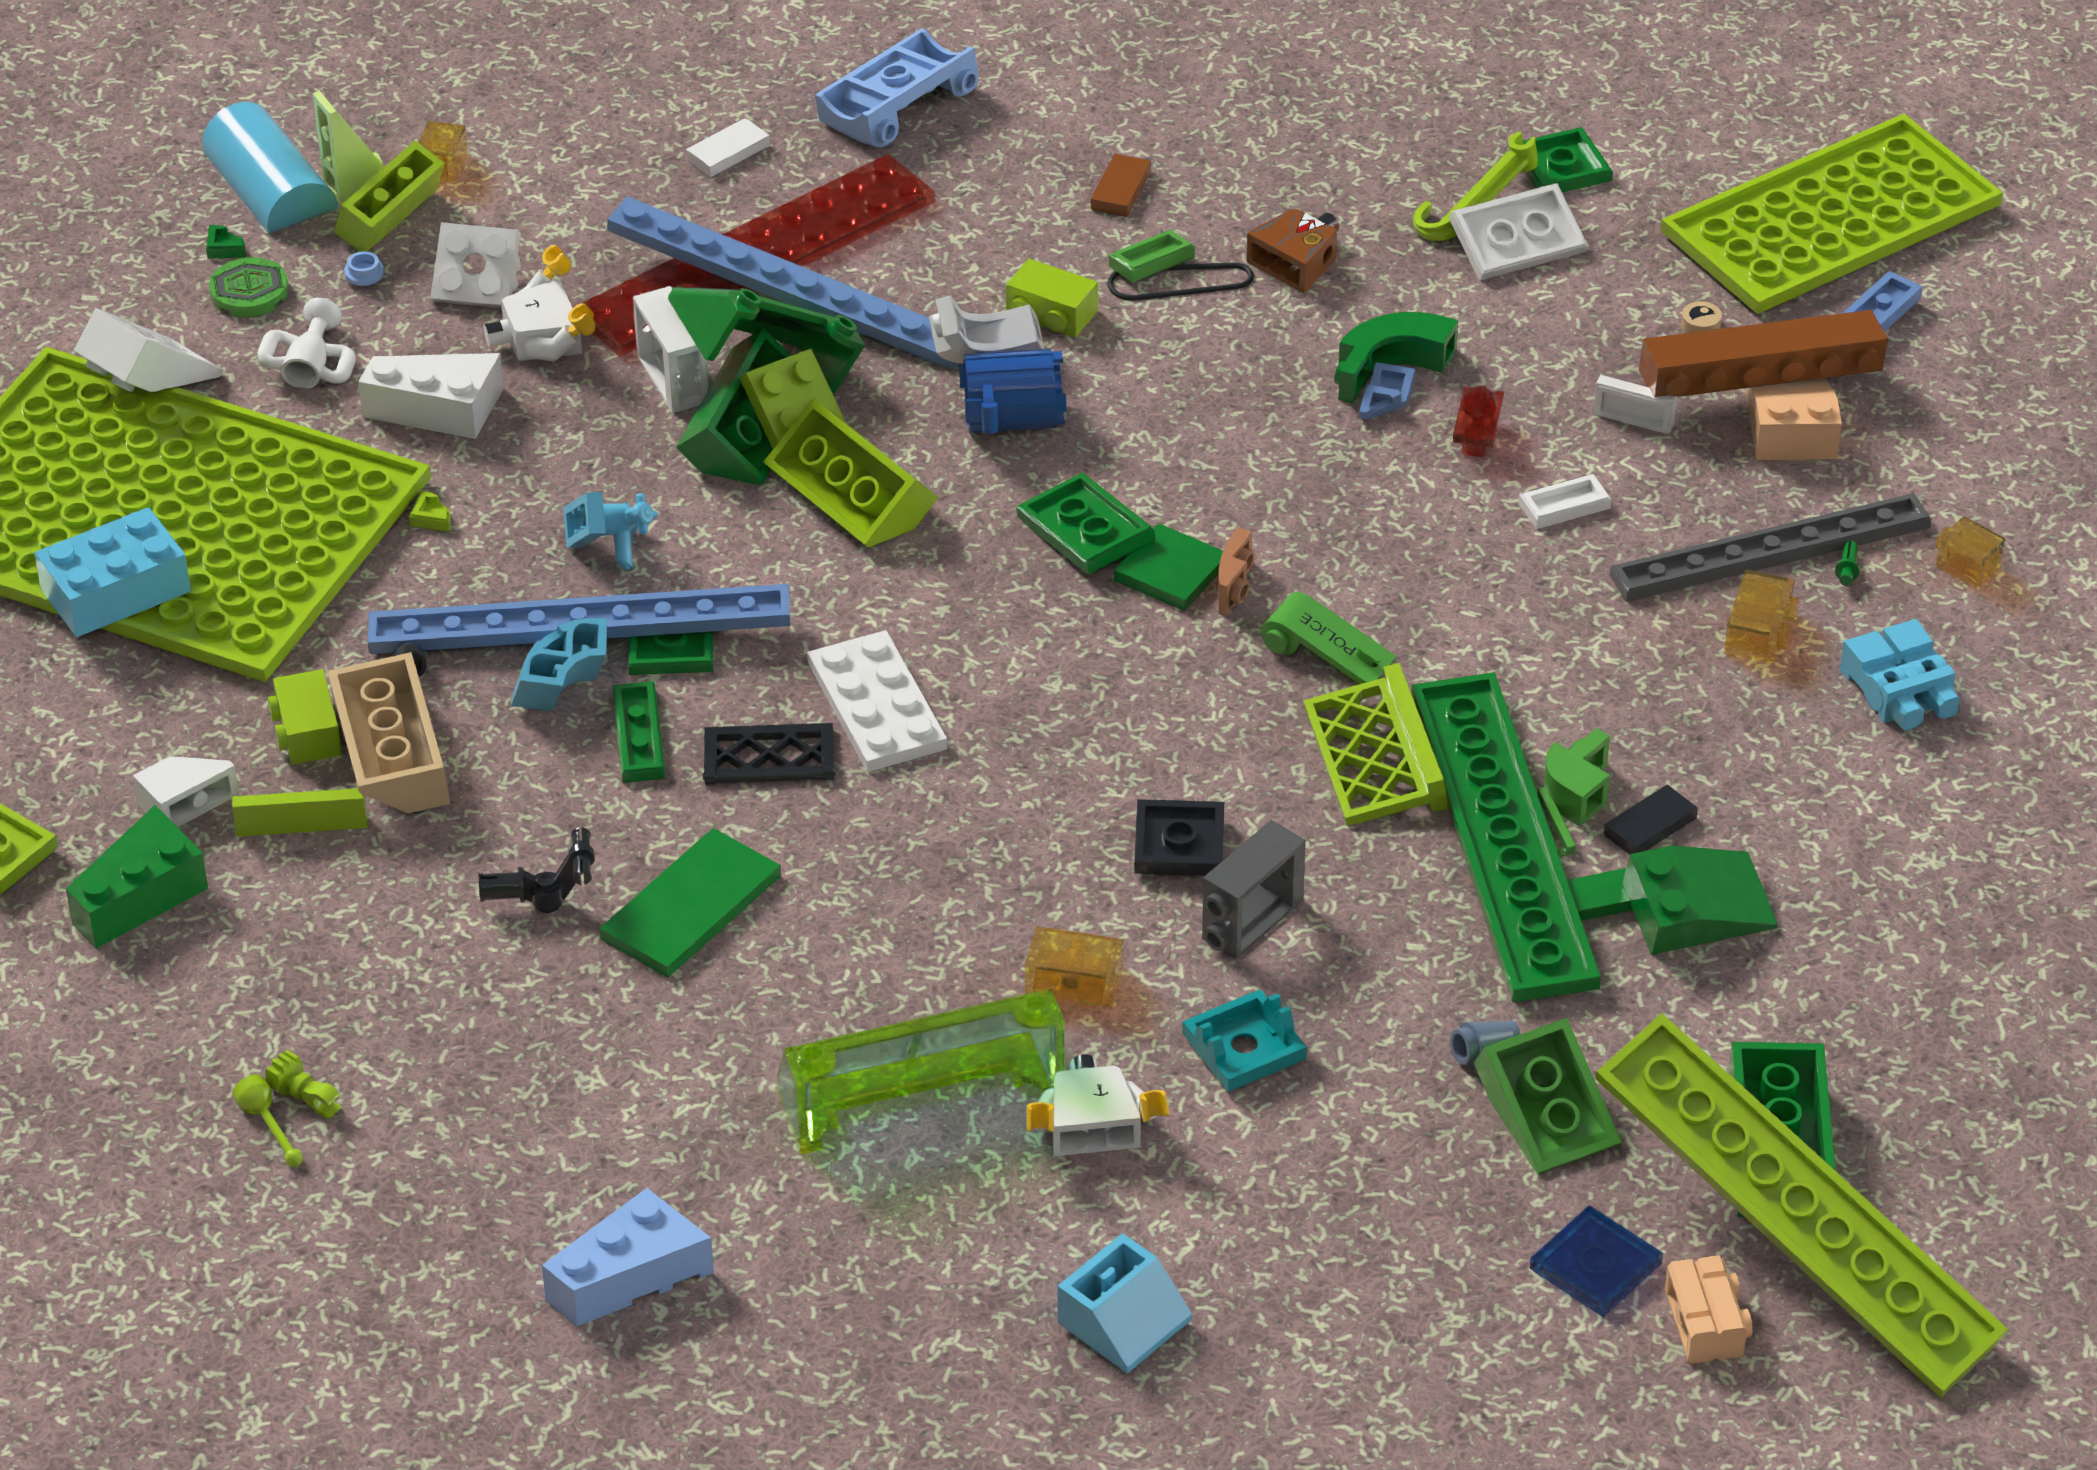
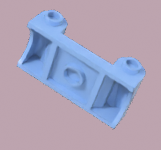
[815,28,979,147]

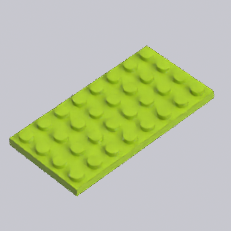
[1661,113,2003,314]

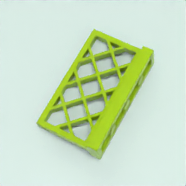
[1303,663,1448,825]

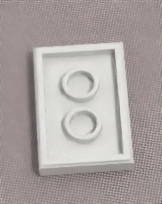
[1449,183,1588,281]

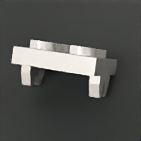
[430,222,521,308]

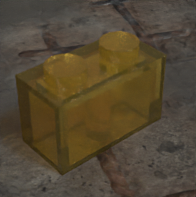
[1724,569,1800,664]
[1025,926,1124,1007]

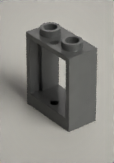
[1202,820,1306,959]

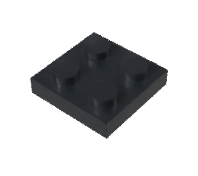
[1134,799,1225,876]

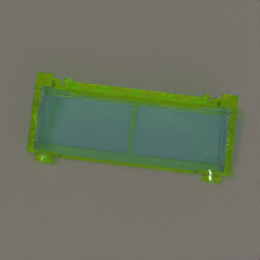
[776,989,1065,1155]

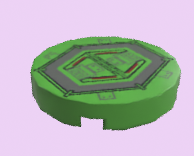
[209,257,289,317]

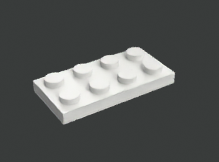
[807,630,947,772]

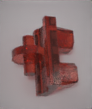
[1453,386,1504,457]

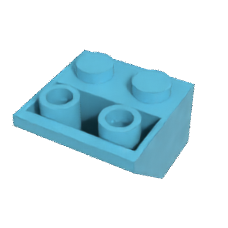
[1057,1233,1192,1374]

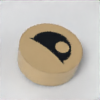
[1681,301,1722,333]

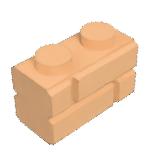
[1665,1255,1753,1364]

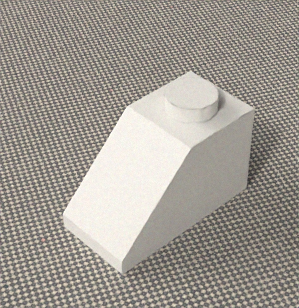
[133,756,239,827]

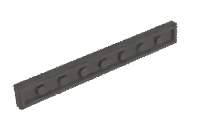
[1610,493,1932,602]

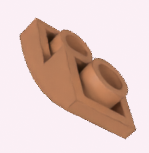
[1218,527,1255,616]

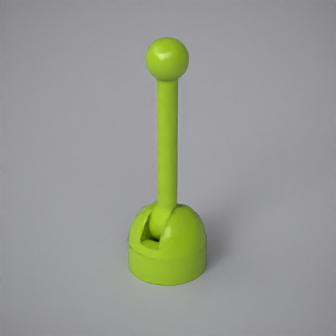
[232,1074,303,1167]

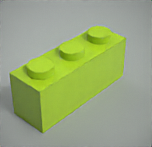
[334,140,445,252]

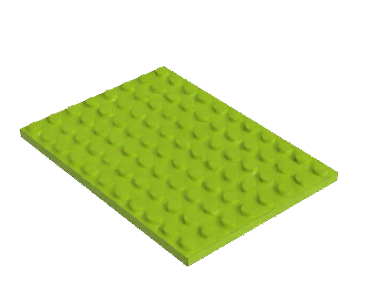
[0,346,431,682]

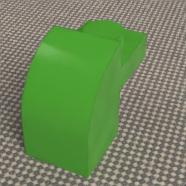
[1544,728,1610,827]

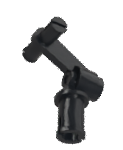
[478,827,595,913]

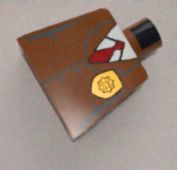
[1247,209,1339,293]

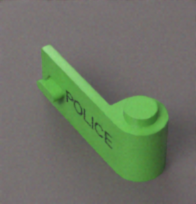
[1261,592,1397,684]

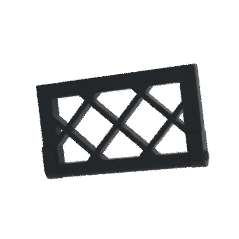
[702,723,836,784]

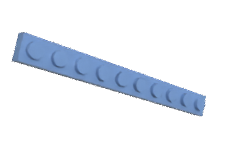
[607,196,959,370]
[368,584,791,654]

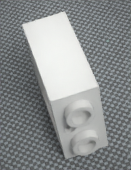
[633,286,709,413]

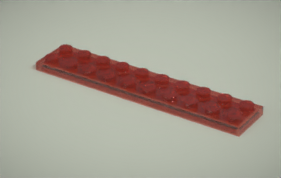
[573,154,935,358]

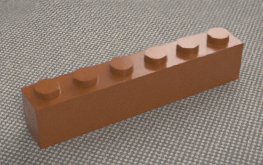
[1639,310,1888,397]

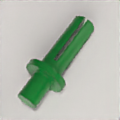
[1835,541,1860,586]

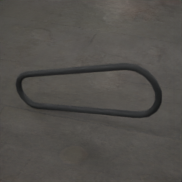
[1107,262,1254,300]

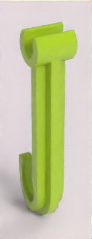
[1413,131,1538,241]

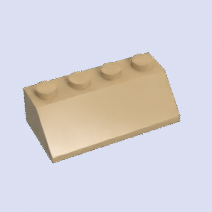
[328,652,451,814]

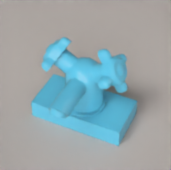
[563,492,658,571]

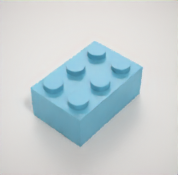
[34,507,191,637]

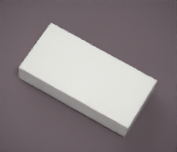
[686,118,770,177]
[1593,375,1677,434]
[1519,474,1611,529]

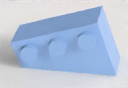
[542,1188,714,1326]

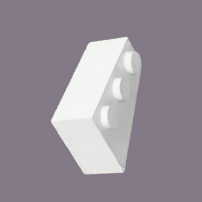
[358,353,504,439]

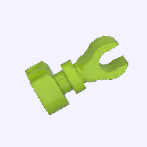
[266,1050,342,1119]

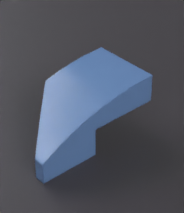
[1359,362,1415,420]

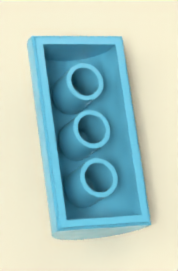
[202,102,338,233]

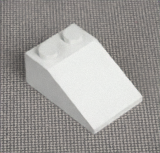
[74,308,224,392]

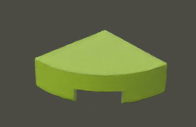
[409,490,451,532]

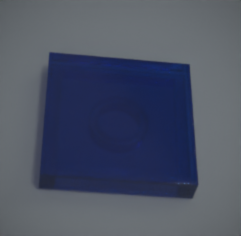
[1529,1205,1663,1317]

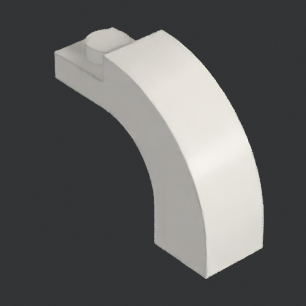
[929,295,1044,364]

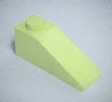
[313,91,384,204]

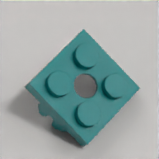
[1182,989,1307,1092]

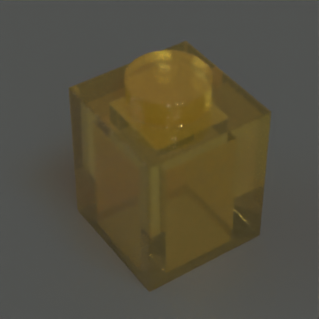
[418,121,468,182]
[1936,516,2005,588]

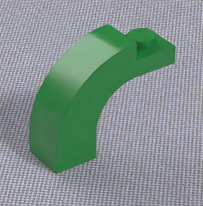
[1334,312,1458,404]

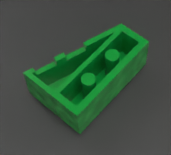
[66,805,208,949]

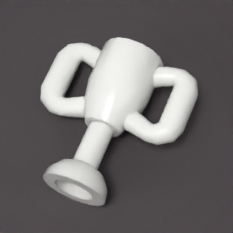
[257,298,356,388]

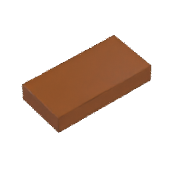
[1091,153,1151,217]

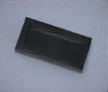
[1604,784,1698,855]

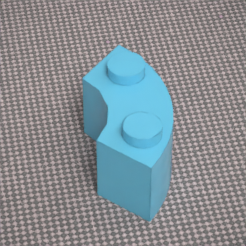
[511,618,607,711]

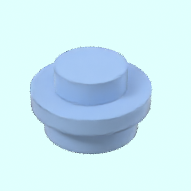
[344,251,384,286]

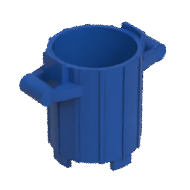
[959,349,1067,434]

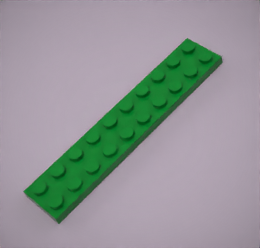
[1411,672,1601,1003]

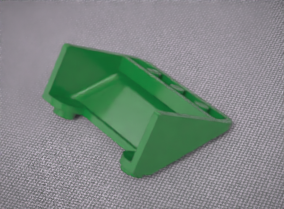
[668,287,865,393]

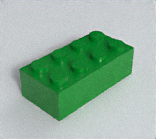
[1728,1042,1835,1217]

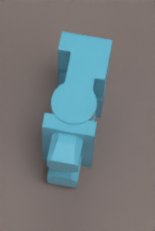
[1840,619,1960,731]

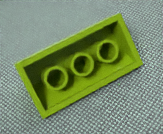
[764,398,939,547]

